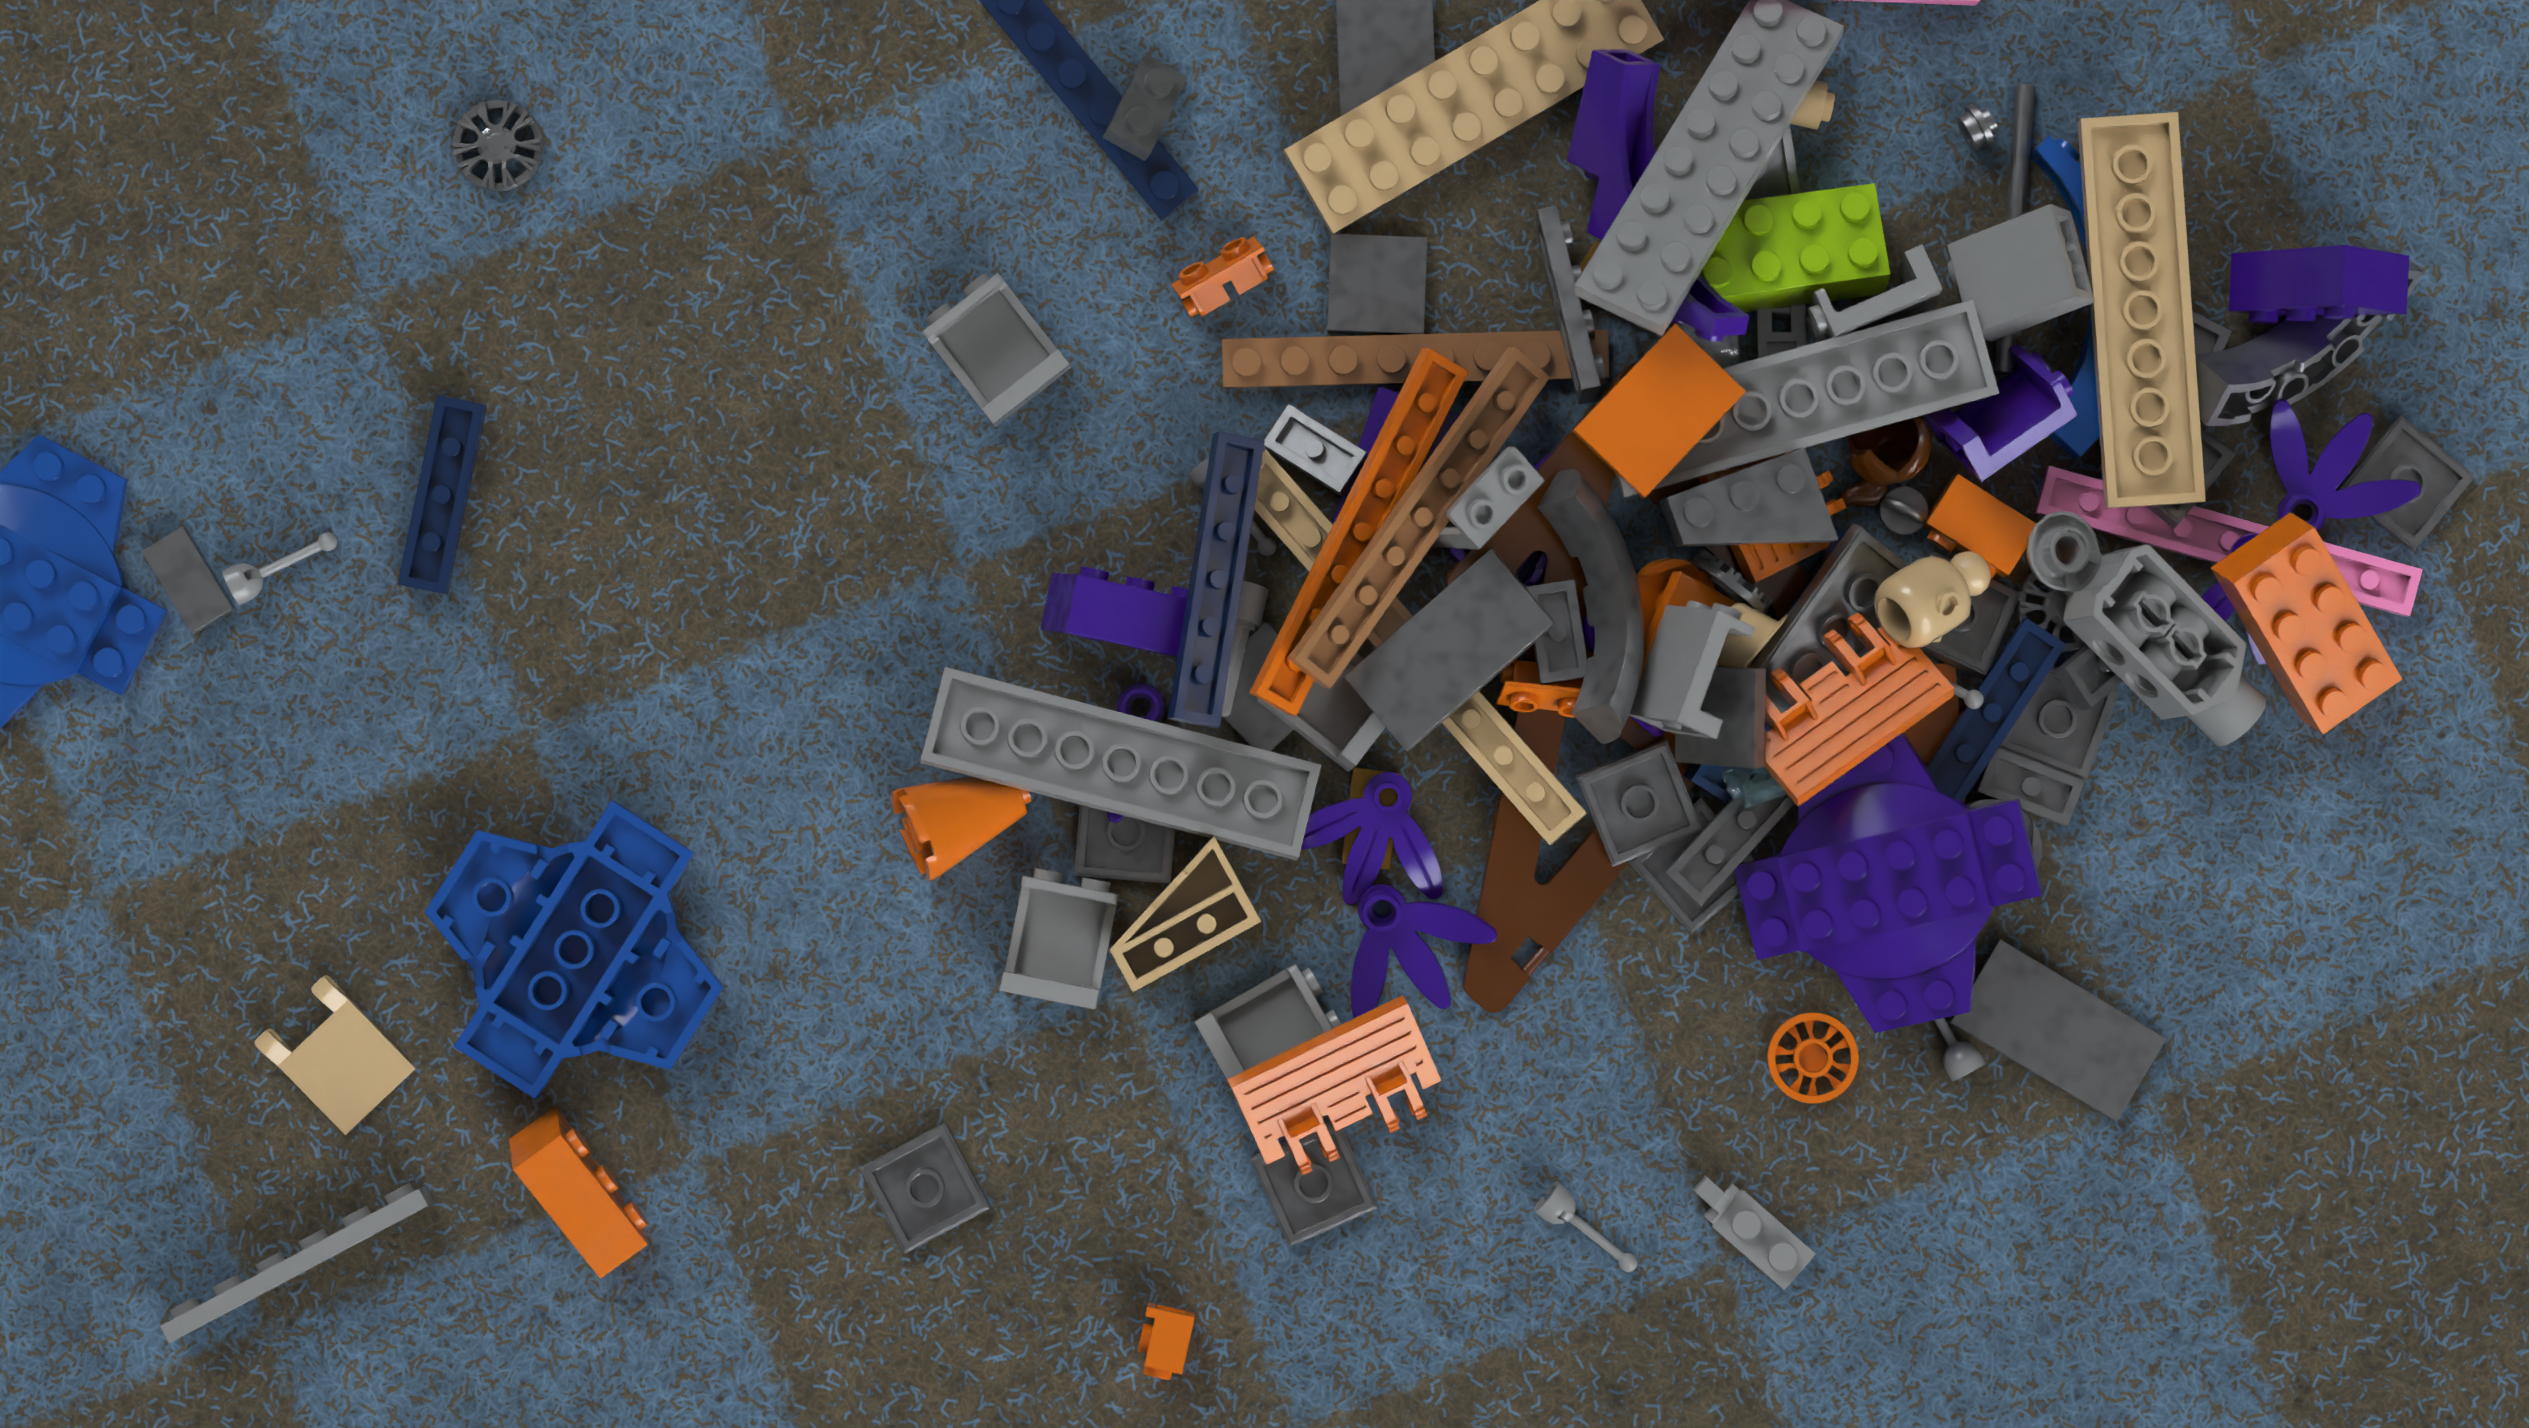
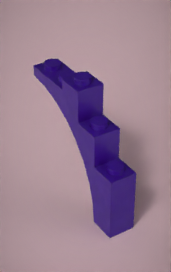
[1567,49,1750,342]

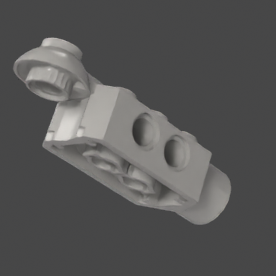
[2026,511,2266,746]

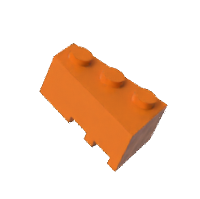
[509,1106,648,1279]

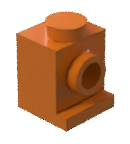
[1137,1302,1195,1380]

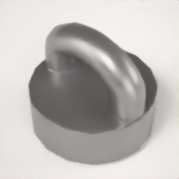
[1878,486,1928,535]

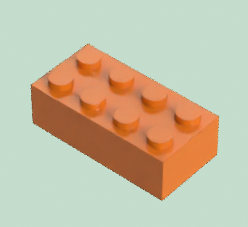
[2211,512,2402,735]

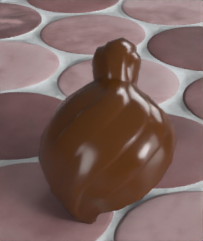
[1839,416,1932,508]

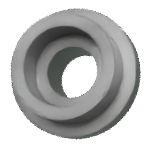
[1956,104,1999,151]

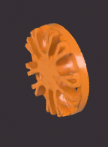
[1767,1012,1859,1104]

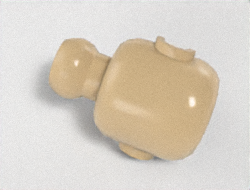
[1874,551,1991,648]

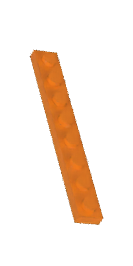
[1249,348,1469,716]

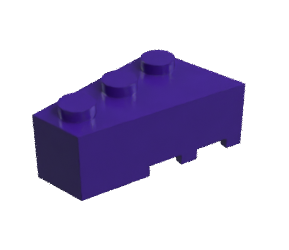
[2229,245,2409,324]
[1040,566,1188,657]

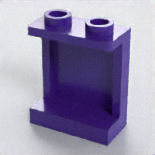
[1924,343,2078,482]

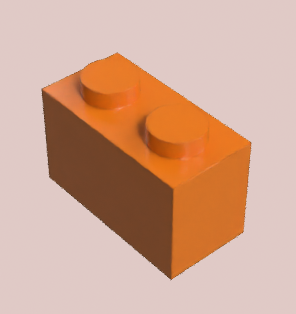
[1922,474,2036,579]

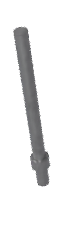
[1994,84,2035,374]

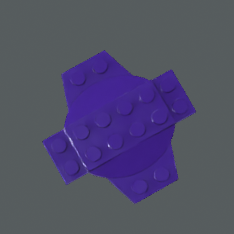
[1734,732,2043,1033]

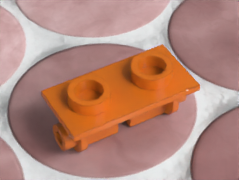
[1171,236,1274,318]
[1496,659,1584,717]

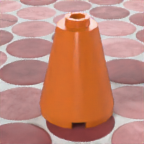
[890,776,1031,881]

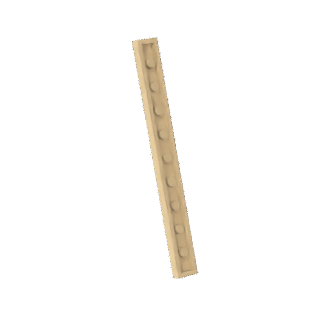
[1254,450,1587,845]

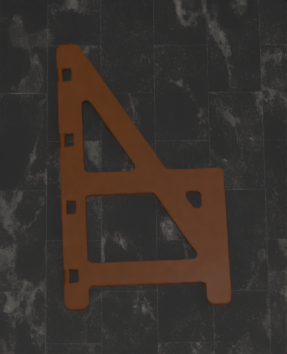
[1445,362,1814,1013]

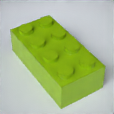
[1700,183,1891,312]

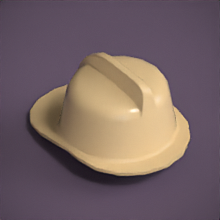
[1717,602,1788,668]

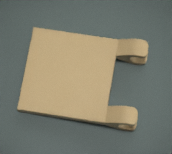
[255,975,416,1135]

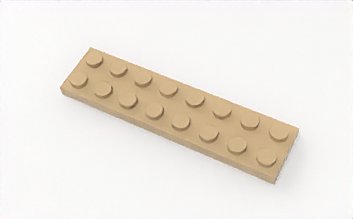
[1283,0,1664,235]
[2077,112,2206,509]

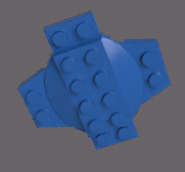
[0,435,168,729]
[424,800,725,1099]

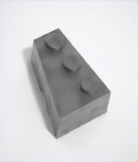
[1659,447,1839,547]

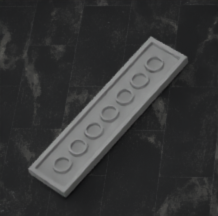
[1574,0,1844,336]
[1596,299,1999,498]
[920,667,1321,860]

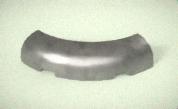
[2195,238,2424,426]
[1537,469,1644,744]

